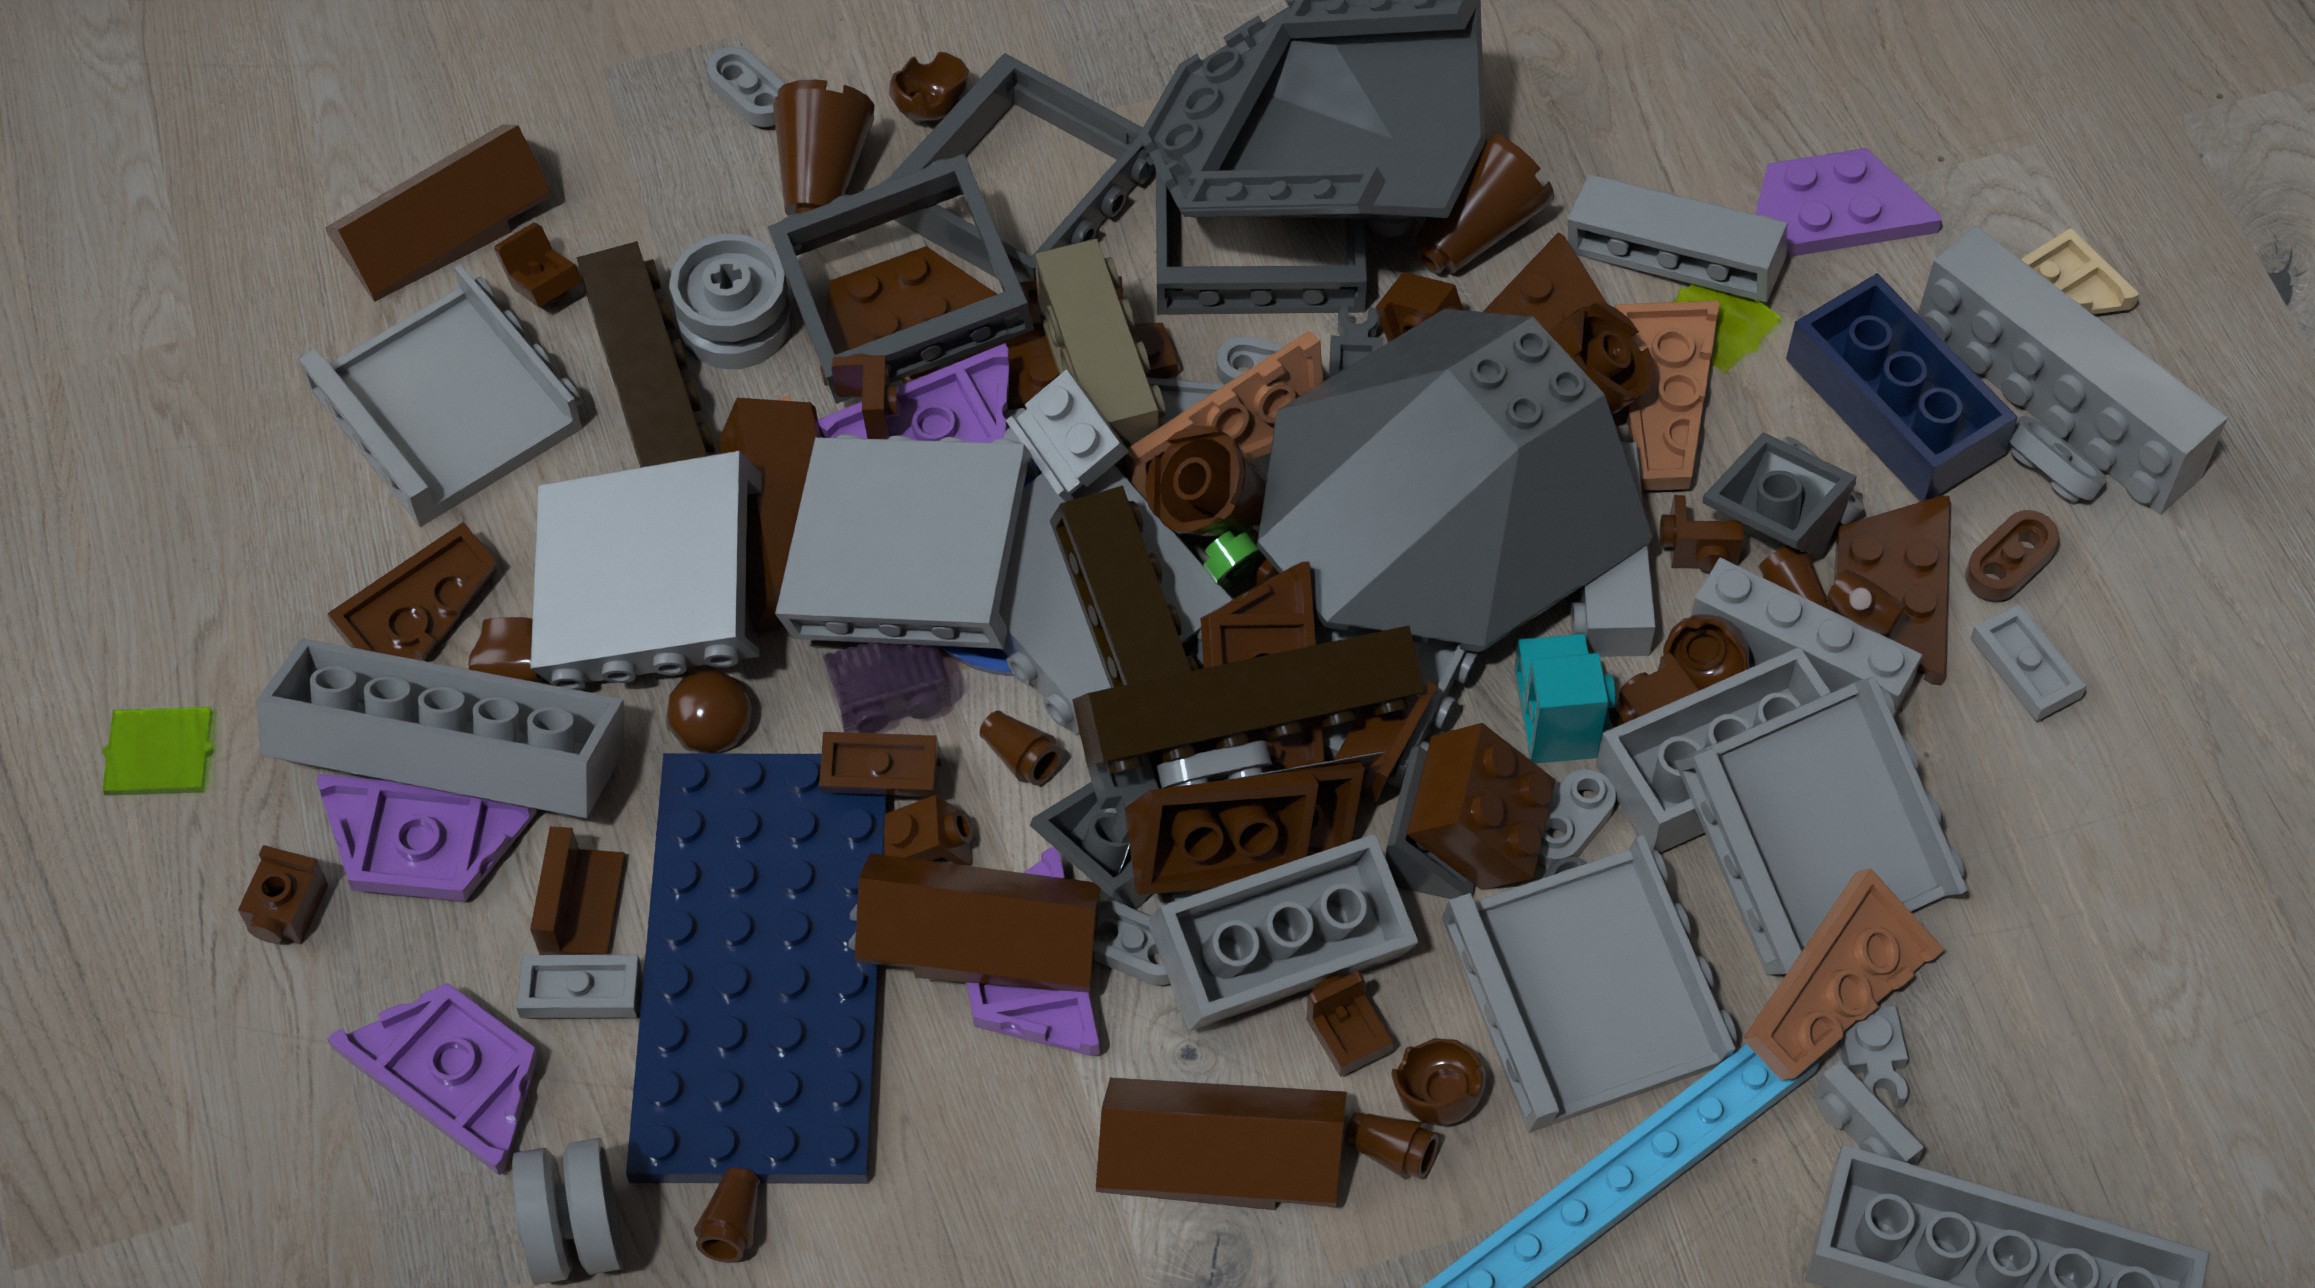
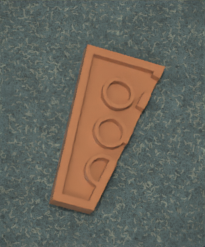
[1615,300,1720,491]
[1743,868,1945,1080]

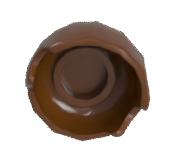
[889,52,969,122]
[1663,614,1749,691]
[666,670,752,753]
[1391,1038,1486,1126]

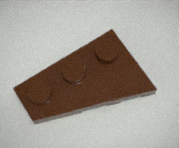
[327,522,497,661]

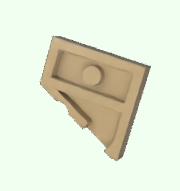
[2021,228,2139,314]

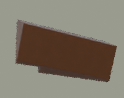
[325,124,552,302]
[718,398,821,635]
[1125,762,1365,895]
[855,853,1101,993]
[1096,1077,1347,1210]

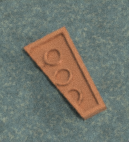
[1125,331,1323,502]

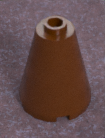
[773,79,875,216]
[1415,133,1554,273]
[1145,426,1267,539]

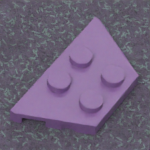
[1755,148,1942,257]
[818,343,1010,443]
[317,774,537,901]
[966,847,1100,1056]
[327,983,539,1175]

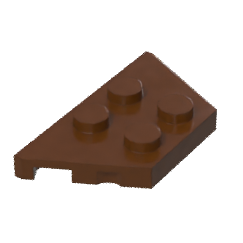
[1483,232,1607,331]
[820,246,997,386]
[1833,496,1950,686]
[1200,561,1324,769]

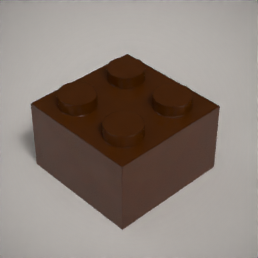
[1407,723,1555,890]

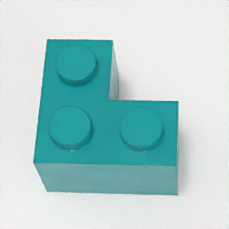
[1514,634,1615,764]

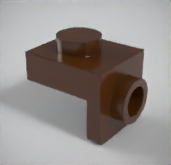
[494,223,582,307]
[831,353,900,440]
[1660,495,1744,572]
[883,795,973,865]
[1306,971,1393,1077]

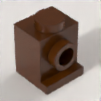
[1376,271,1463,343]
[1608,653,1699,728]
[238,845,328,944]

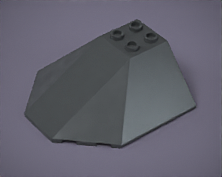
[1138,0,1486,219]
[1257,309,1653,652]

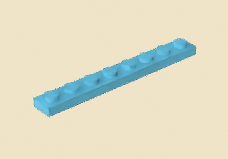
[1421,1044,1819,1288]

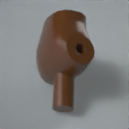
[1827,569,1906,636]
[469,617,544,682]

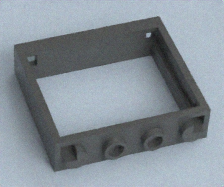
[889,53,1155,282]
[767,154,1034,404]
[1156,169,1367,315]

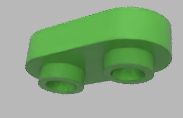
[1203,531,1262,589]

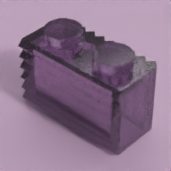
[823,642,952,733]

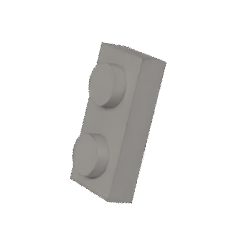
[1971,603,2087,721]
[516,954,641,1018]
[1814,1060,1924,1165]

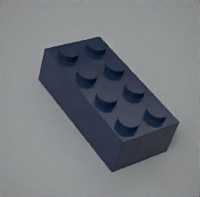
[1786,273,2018,502]

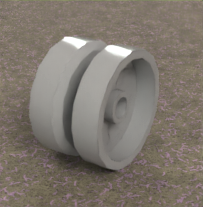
[669,234,792,369]
[512,1137,623,1285]

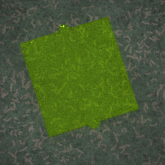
[1672,284,1782,374]
[102,707,214,796]

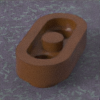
[1965,510,2059,601]

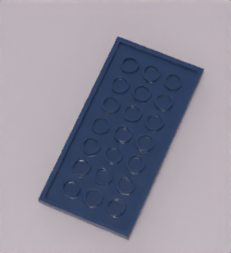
[626,753,888,1184]

